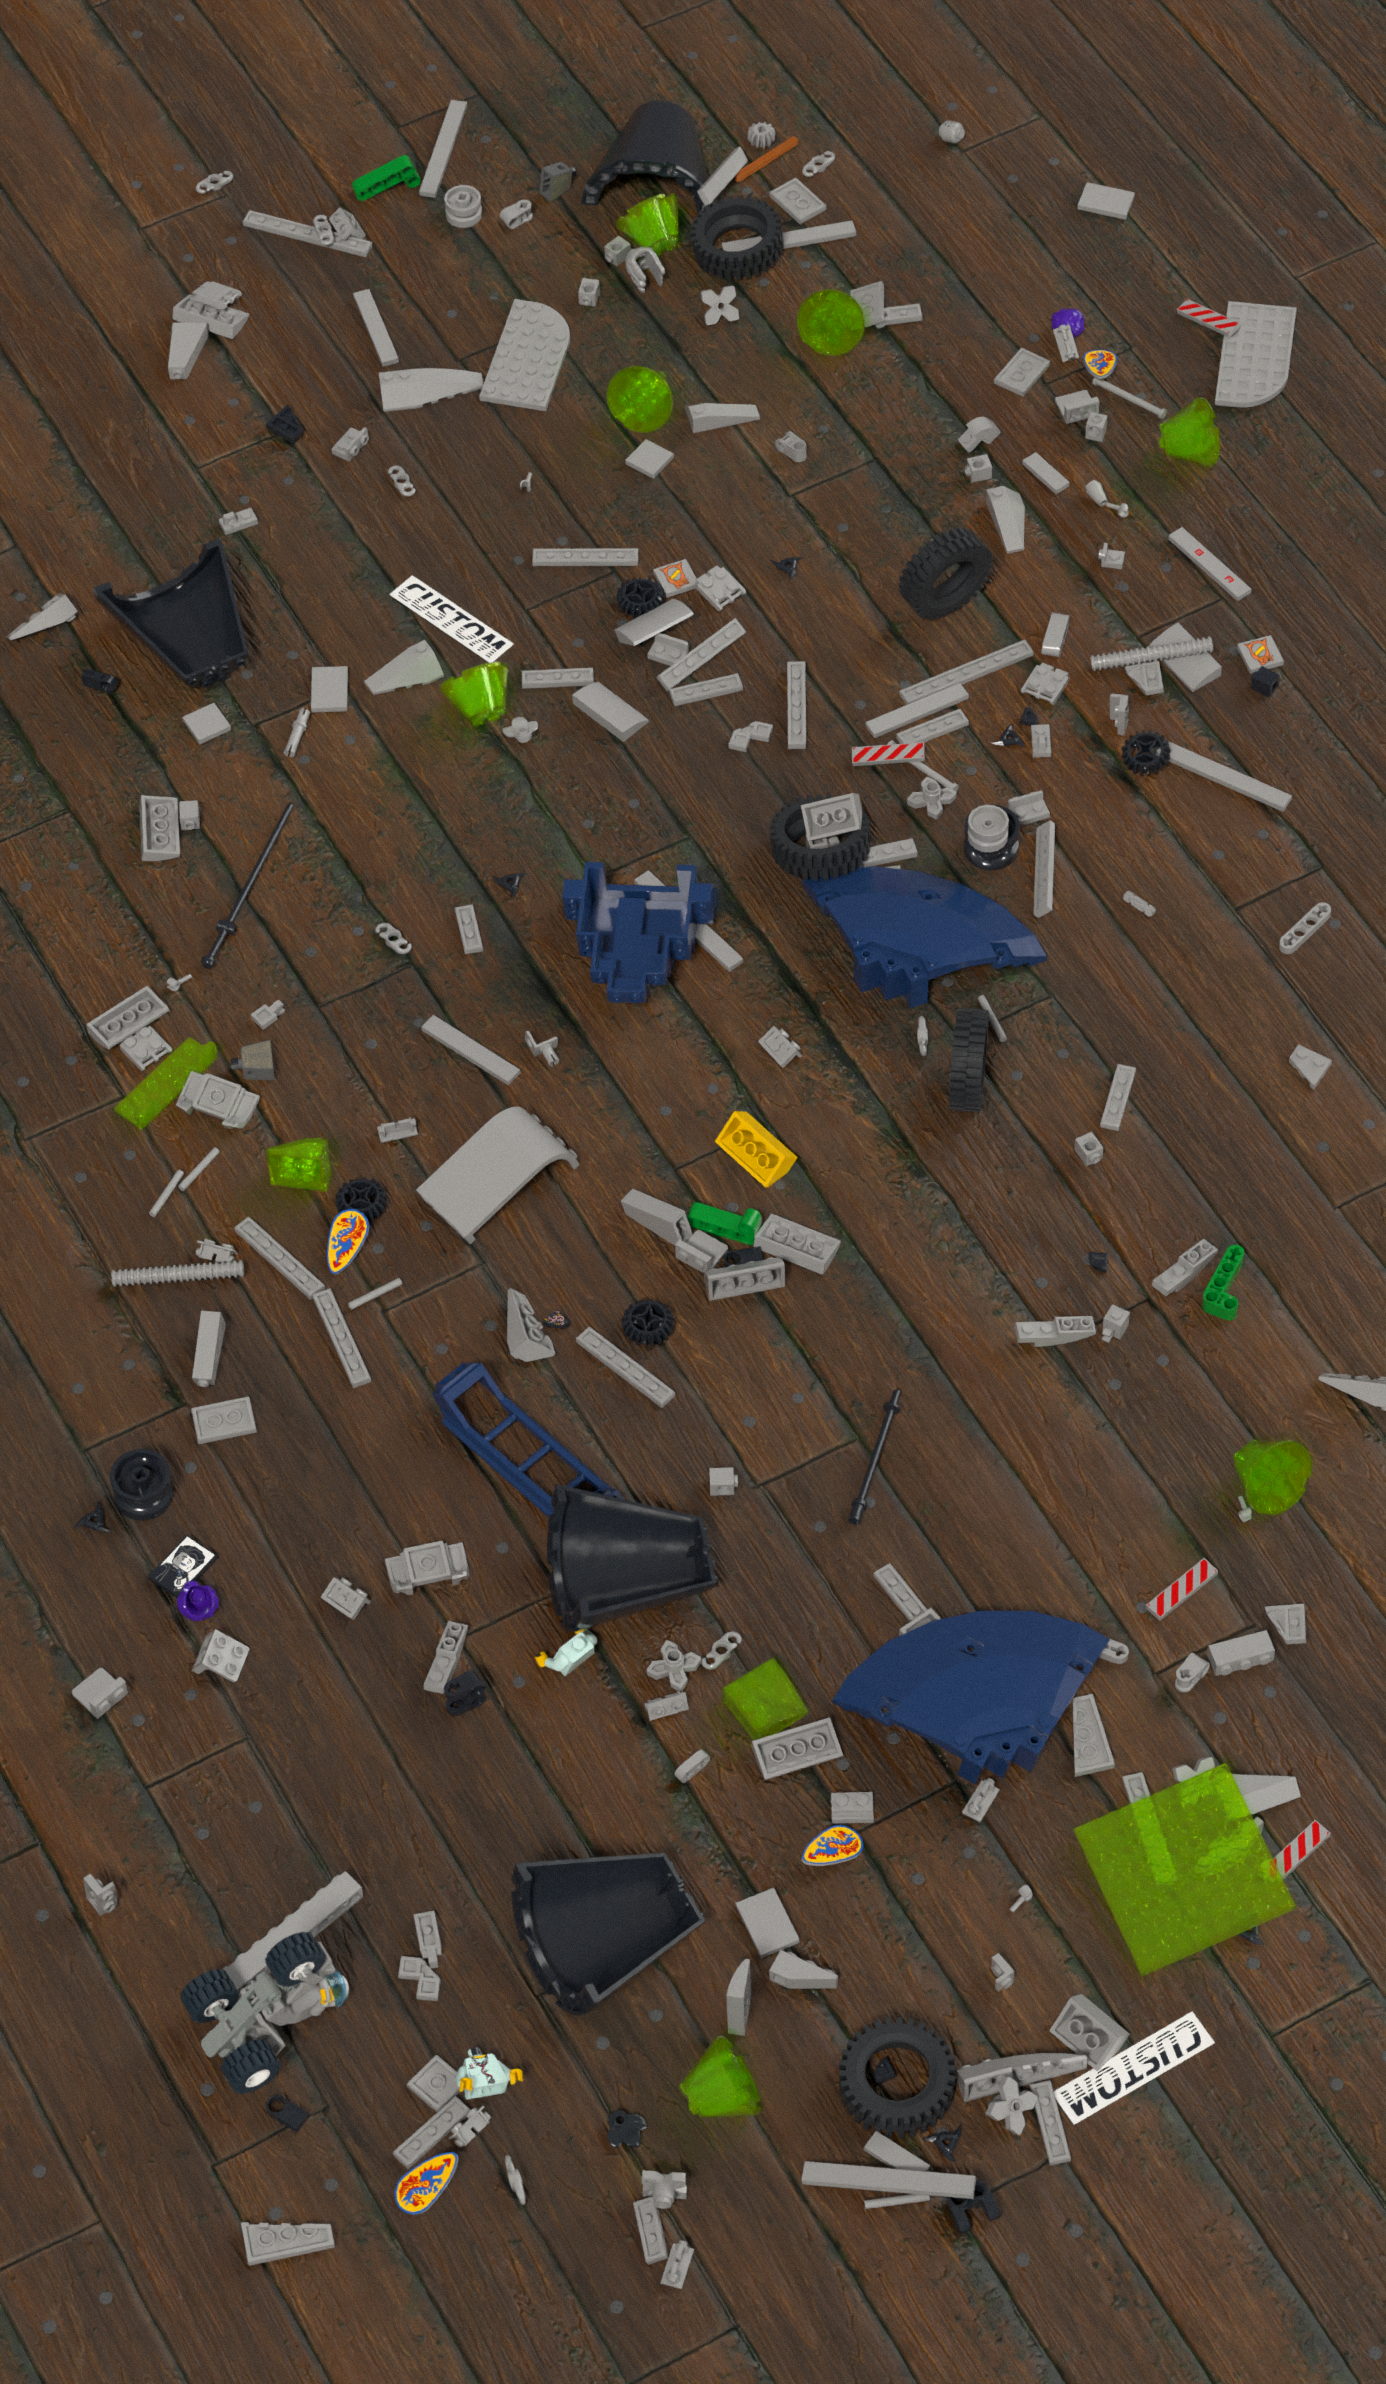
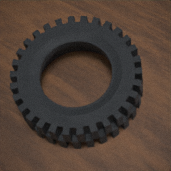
[691,195,784,280]
[898,527,994,620]
[770,794,870,881]
[949,1008,989,1113]
[839,2017,956,2138]

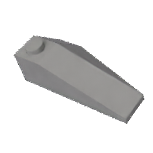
[685,403,760,433]
[986,486,1025,554]
[7,593,78,640]
[364,640,444,695]
[507,1288,555,1362]
[1319,1373,1386,1411]
[1211,1774,1301,1822]

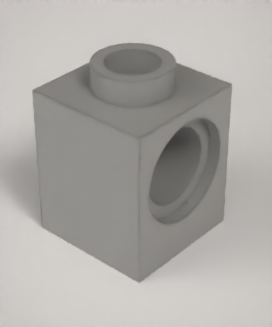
[604,236,631,266]
[578,278,600,306]
[1085,412,1107,442]
[965,454,992,483]
[179,800,200,830]
[1075,1132,1103,1166]
[709,1467,738,1496]

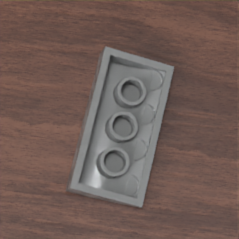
[173,294,249,339]
[615,599,694,646]
[1149,623,1222,692]
[572,682,649,742]
[139,795,180,861]
[86,986,169,1049]
[754,1213,841,1275]
[751,1717,843,1780]
[726,1959,751,2036]

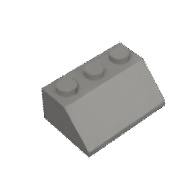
[801,793,862,841]
[1049,1994,1129,2071]

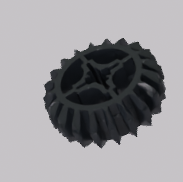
[616,577,664,619]
[1122,729,1171,777]
[335,1176,387,1223]
[622,1297,674,1348]

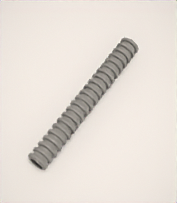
[1090,636,1213,671]
[111,1260,244,1287]

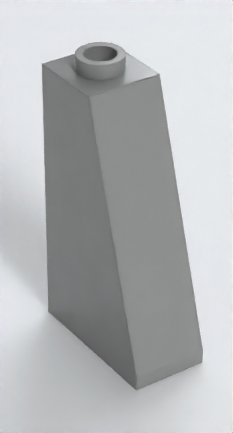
[168,323,208,379]
[621,1189,693,1246]
[192,1311,226,1387]

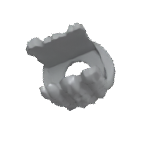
[625,246,665,293]

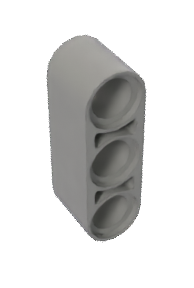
[1042,612,1070,657]

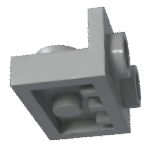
[329,207,366,240]
[332,427,369,461]
[647,633,689,666]
[1110,694,1128,735]
[1008,790,1050,826]
[758,1026,803,1068]
[321,1577,371,1620]
[83,1874,118,1916]

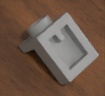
[1098,543,1125,569]
[991,1953,1014,1992]

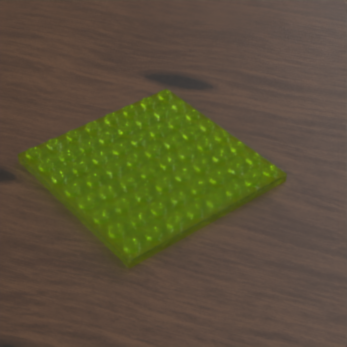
[1073,1763,1296,1976]

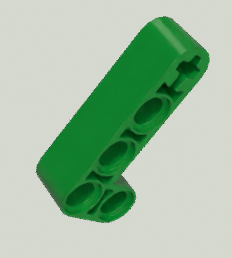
[352,155,421,201]
[686,1202,762,1245]
[1202,1245,1244,1321]

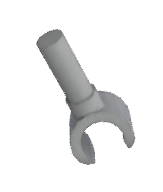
[520,472,532,492]
[1106,502,1129,517]
[167,974,192,992]
[1238,1496,1252,1522]
[1009,1885,1032,1912]

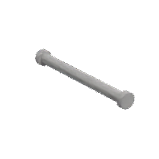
[1092,377,1167,419]
[887,740,959,792]

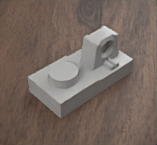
[219,508,258,535]
[1031,724,1051,757]

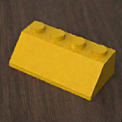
[715,1111,798,1188]

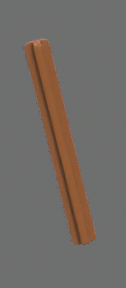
[733,136,799,183]

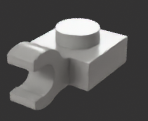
[251,1000,285,1030]

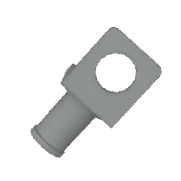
[525,1031,560,1066]

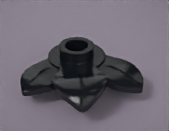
[607,2110,648,2149]

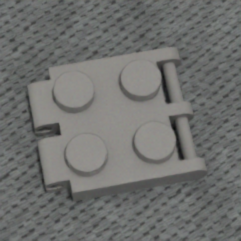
[192,281,242,310]
[695,565,746,611]
[1021,663,1069,705]
[120,1026,173,1071]

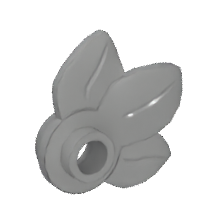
[502,717,538,743]

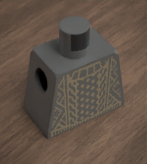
[540,162,577,202]
[231,1040,275,1080]

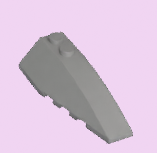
[379,368,483,412]
[956,2053,1087,2102]

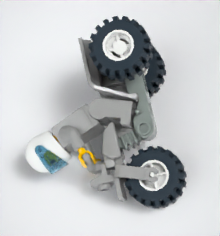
[180,1932,349,2094]

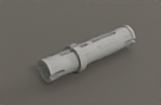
[284,708,310,757]

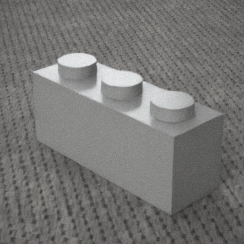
[1207,1630,1275,1676]

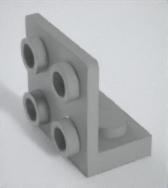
[1055,390,1100,424]
[192,1629,249,1683]

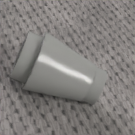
[1085,480,1108,507]

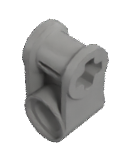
[500,200,533,229]
[775,431,807,462]
[1175,1653,1210,1693]

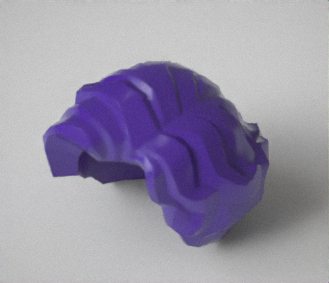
[1051,308,1084,338]
[177,1581,219,1621]

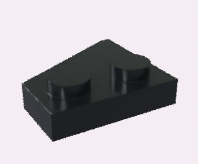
[266,404,304,444]

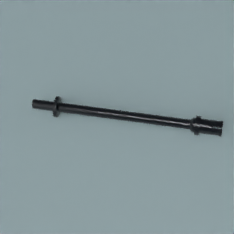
[848,1389,901,1525]

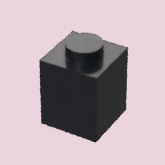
[1250,666,1280,698]

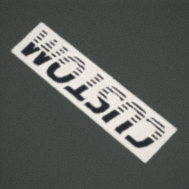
[389,575,513,663]
[1054,2012,1215,2125]

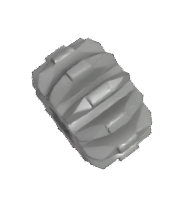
[748,121,775,149]

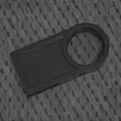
[81,669,118,693]
[724,1246,763,1267]
[266,2095,309,2133]

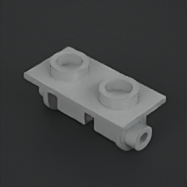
[1053,325,1079,362]
[377,1117,418,1143]
[196,1239,238,1263]
[644,1691,689,1721]
[962,1778,1000,1822]
[448,2106,491,2148]
[661,2240,694,2289]

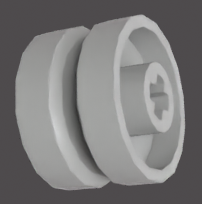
[444,185,482,228]
[968,805,1009,852]

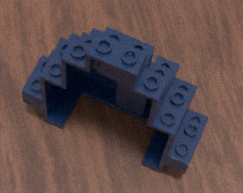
[562,862,718,1004]

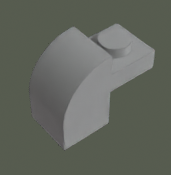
[958,417,1001,452]

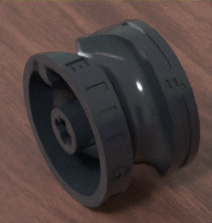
[964,804,1020,870]
[110,1449,174,1521]

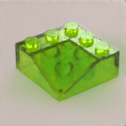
[266,1138,332,1192]
[722,1658,808,1740]

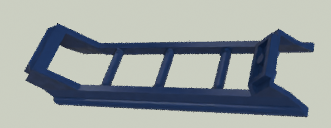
[432,1362,625,1518]

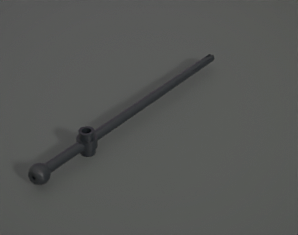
[201,803,294,969]

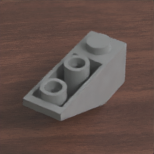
[769,1950,838,1989]

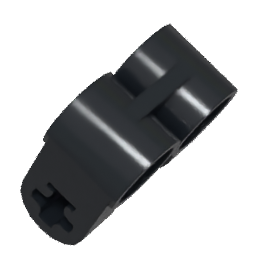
[444,1670,487,1716]
[946,2180,1000,2234]

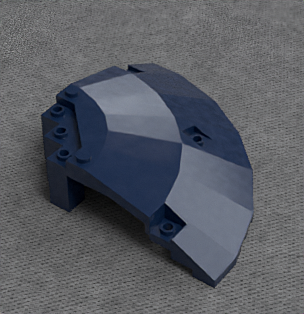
[802,866,1047,1008]
[832,1611,1110,1785]

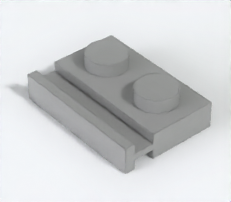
[831,1792,874,1824]

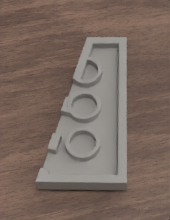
[1072,1694,1115,1777]
[241,2222,335,2266]

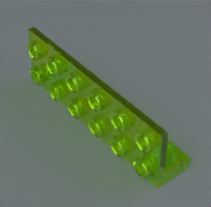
[114,1037,218,1130]

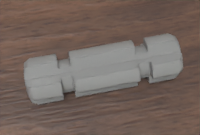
[1123,891,1156,917]

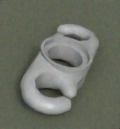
[802,151,835,177]
[196,171,233,194]
[313,215,334,246]
[388,465,416,497]
[375,923,412,954]
[917,1016,928,1057]
[701,1631,742,1670]
[505,2155,526,2205]

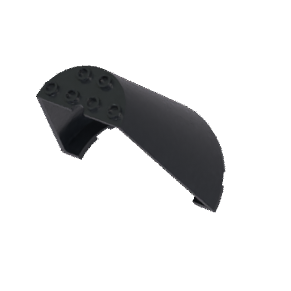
[582,100,713,213]
[93,538,248,688]
[547,1485,718,1632]
[511,1853,705,2015]

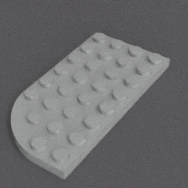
[480,299,570,411]
[1215,301,1296,407]

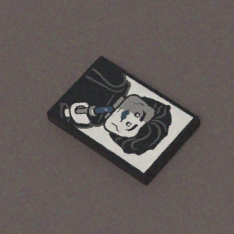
[148,1535,218,1598]

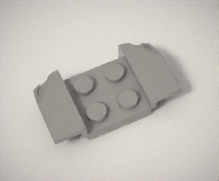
[176,1071,260,1129]
[385,1540,470,1595]

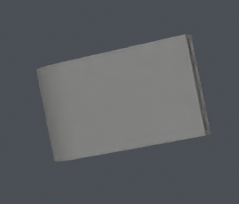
[416,1107,580,1244]

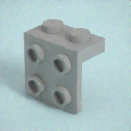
[675,1230,728,1273]
[72,1668,128,1719]

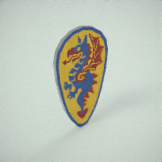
[1083,350,1117,379]
[327,1209,369,1275]
[801,1825,863,1866]
[394,2152,458,2215]

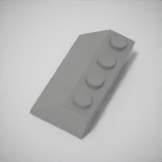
[704,1257,785,1301]

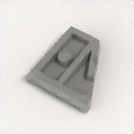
[1125,661,1164,696]
[1289,1044,1332,1089]
[1265,1604,1306,1645]

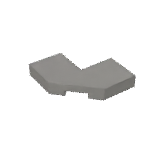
[729,721,773,752]
[398,1956,441,2001]

